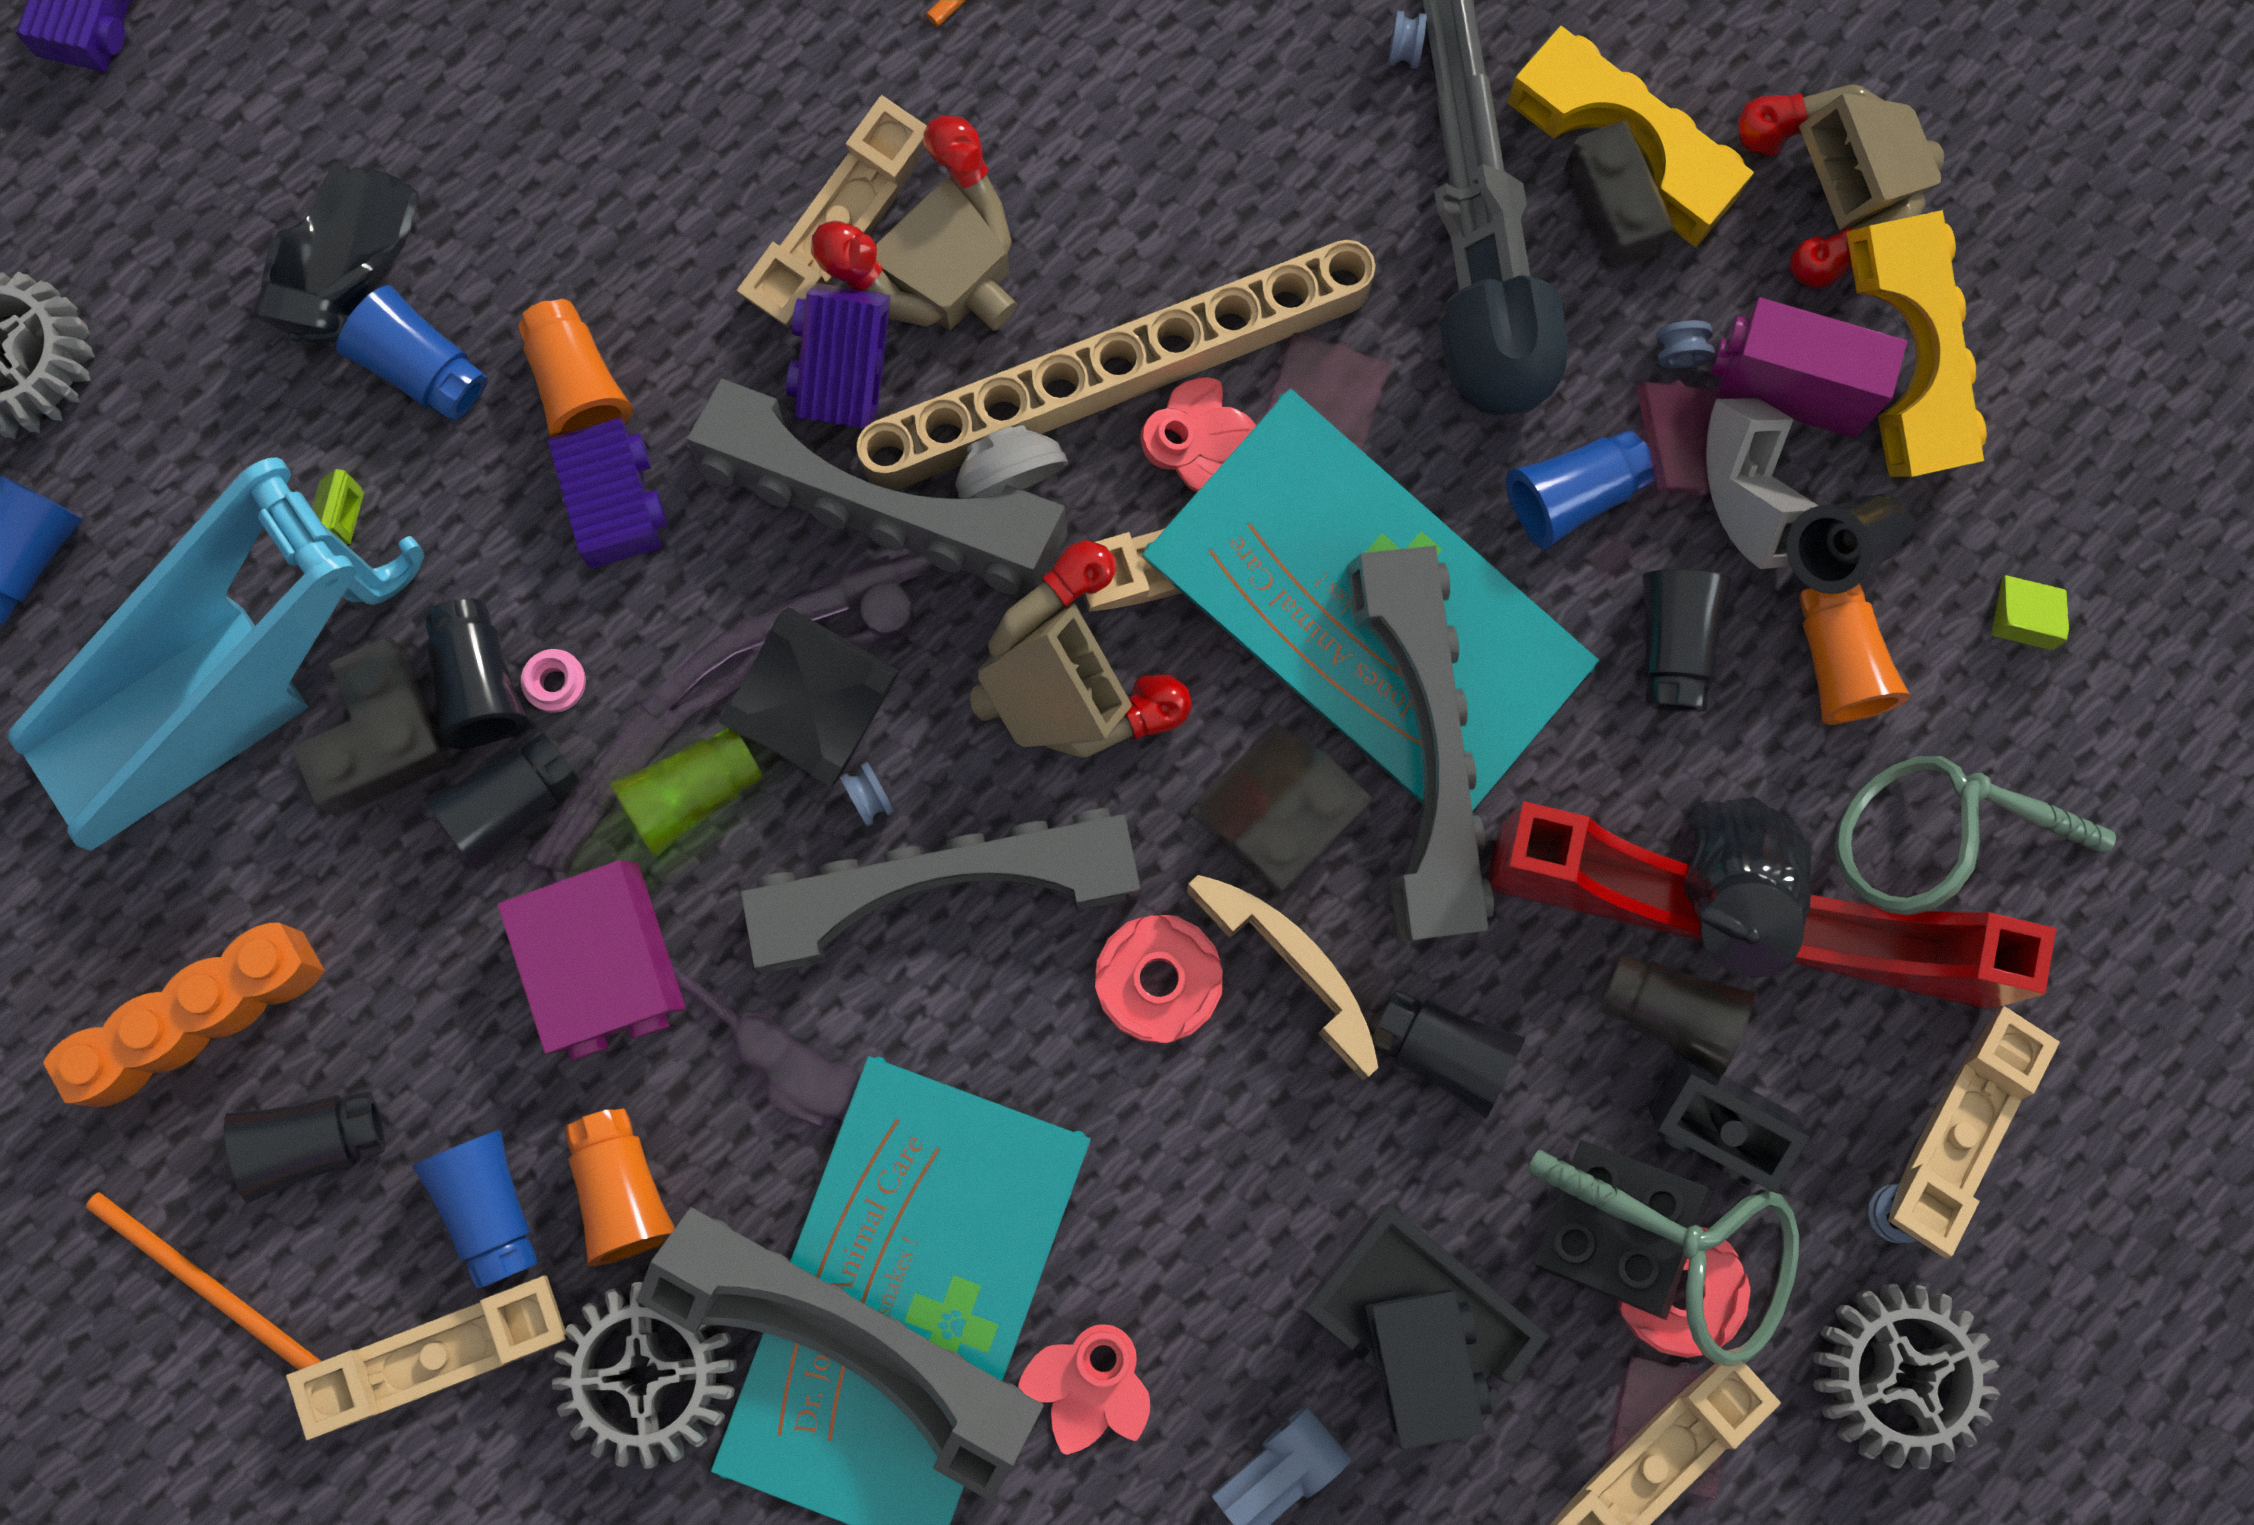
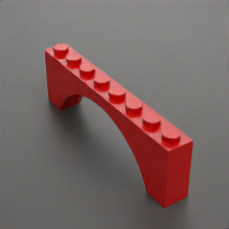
[1487,801,2056,1010]

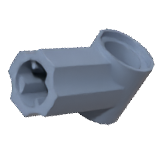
[1211,1405,1351,1525]

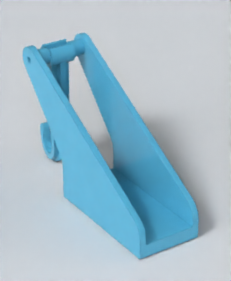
[7,457,424,851]

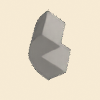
[1706,398,1819,569]

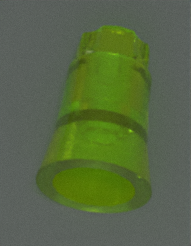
[608,728,763,859]

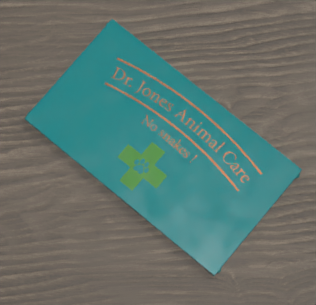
[1141,388,1599,811]
[711,1056,1091,1525]

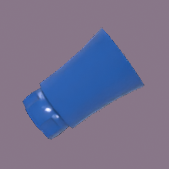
[336,285,488,422]
[1506,430,1655,550]
[0,475,85,626]
[412,1130,538,1289]

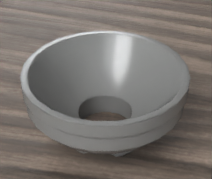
[955,425,1068,499]

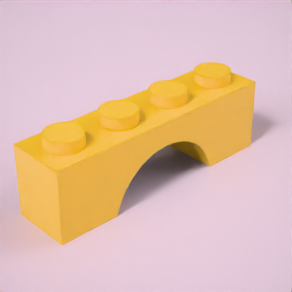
[1507,26,1754,248]
[1847,210,1987,477]

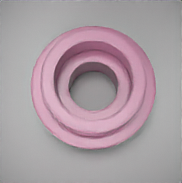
[521,649,586,713]

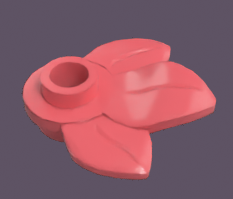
[1140,377,1257,492]
[1018,1324,1150,1455]

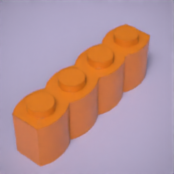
[43,923,325,1107]

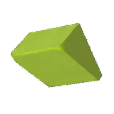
[312,469,364,545]
[1991,575,2069,650]

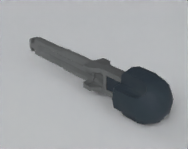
[1423,0,1568,415]

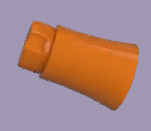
[518,299,633,438]
[1799,583,1911,725]
[564,1108,675,1266]

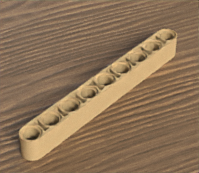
[857,240,1375,490]

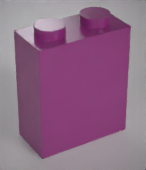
[1709,297,1908,438]
[498,860,686,1061]

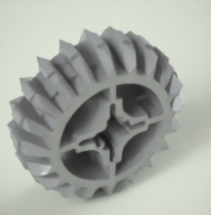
[0,271,95,439]
[552,1282,737,1469]
[1813,1284,2000,1469]

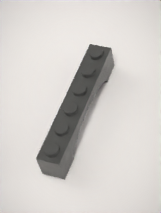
[687,378,1068,595]
[1347,546,1494,942]
[741,808,1141,974]
[637,1207,1044,1502]

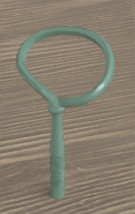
[1835,756,2116,915]
[1528,1150,1799,1366]

